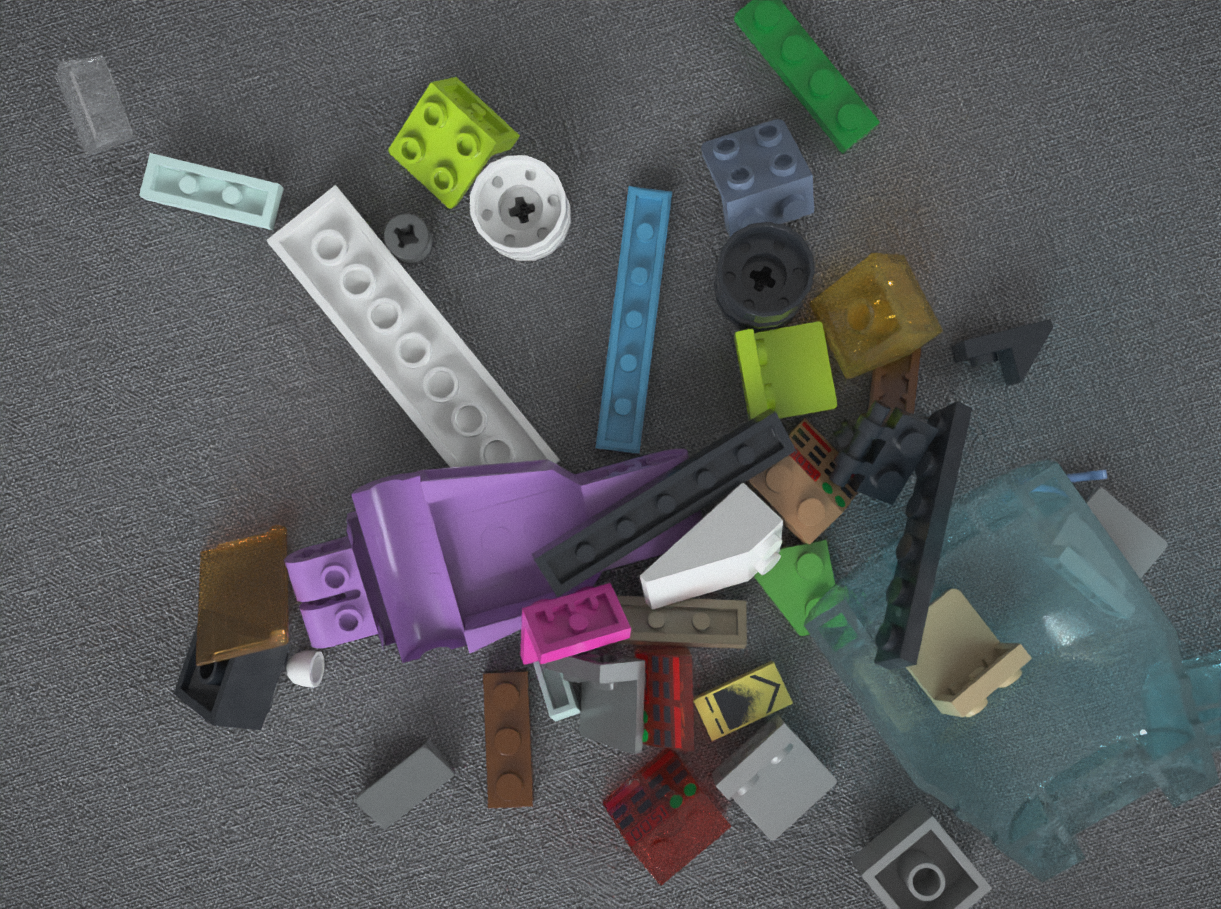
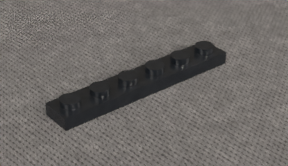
[874,401,972,670]
[532,408,796,597]

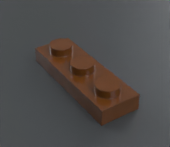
[483,669,534,809]

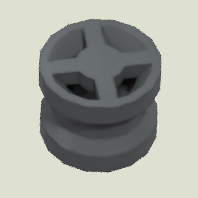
[384,213,434,265]

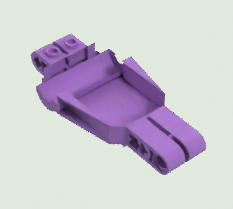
[284,449,703,663]

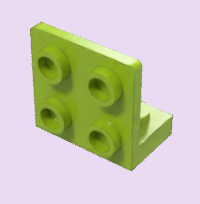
[388,77,520,209]
[734,321,837,421]

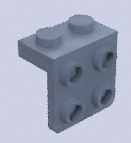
[701,119,814,237]

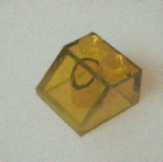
[809,253,943,379]

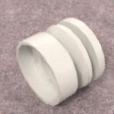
[470,155,571,261]

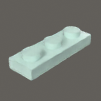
[139,153,284,230]

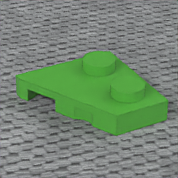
[754,539,844,636]

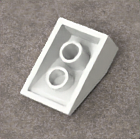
[640,483,783,610]

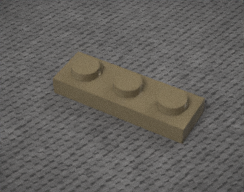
[611,596,747,649]

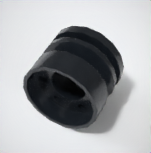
[714,222,815,333]

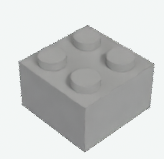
[850,802,992,909]

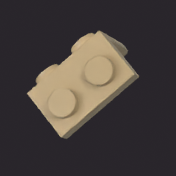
[906,589,1032,718]

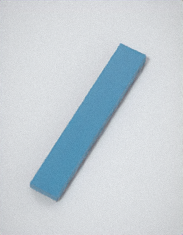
[595,186,672,454]

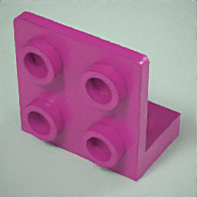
[520,583,631,665]

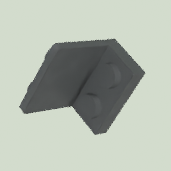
[546,648,646,754]

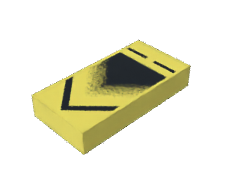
[692,661,793,741]

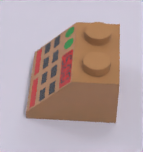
[745,418,858,544]

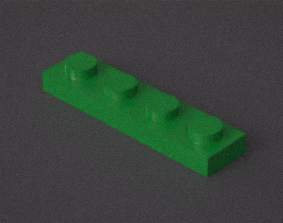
[734,0,880,154]

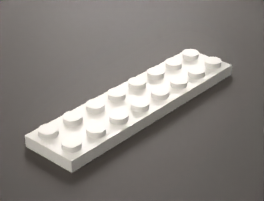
[266,185,560,468]

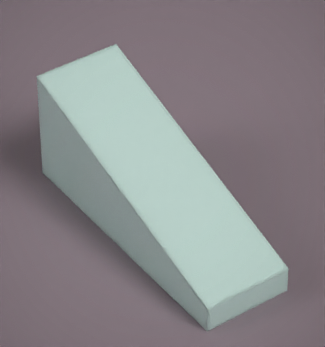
[533,661,581,722]

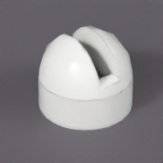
[286,650,325,687]

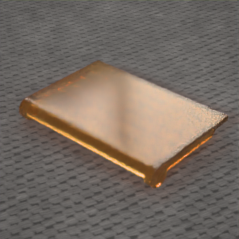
[196,524,289,666]

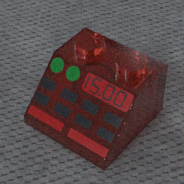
[633,645,694,752]
[602,746,732,886]

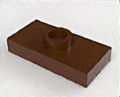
[867,340,921,422]

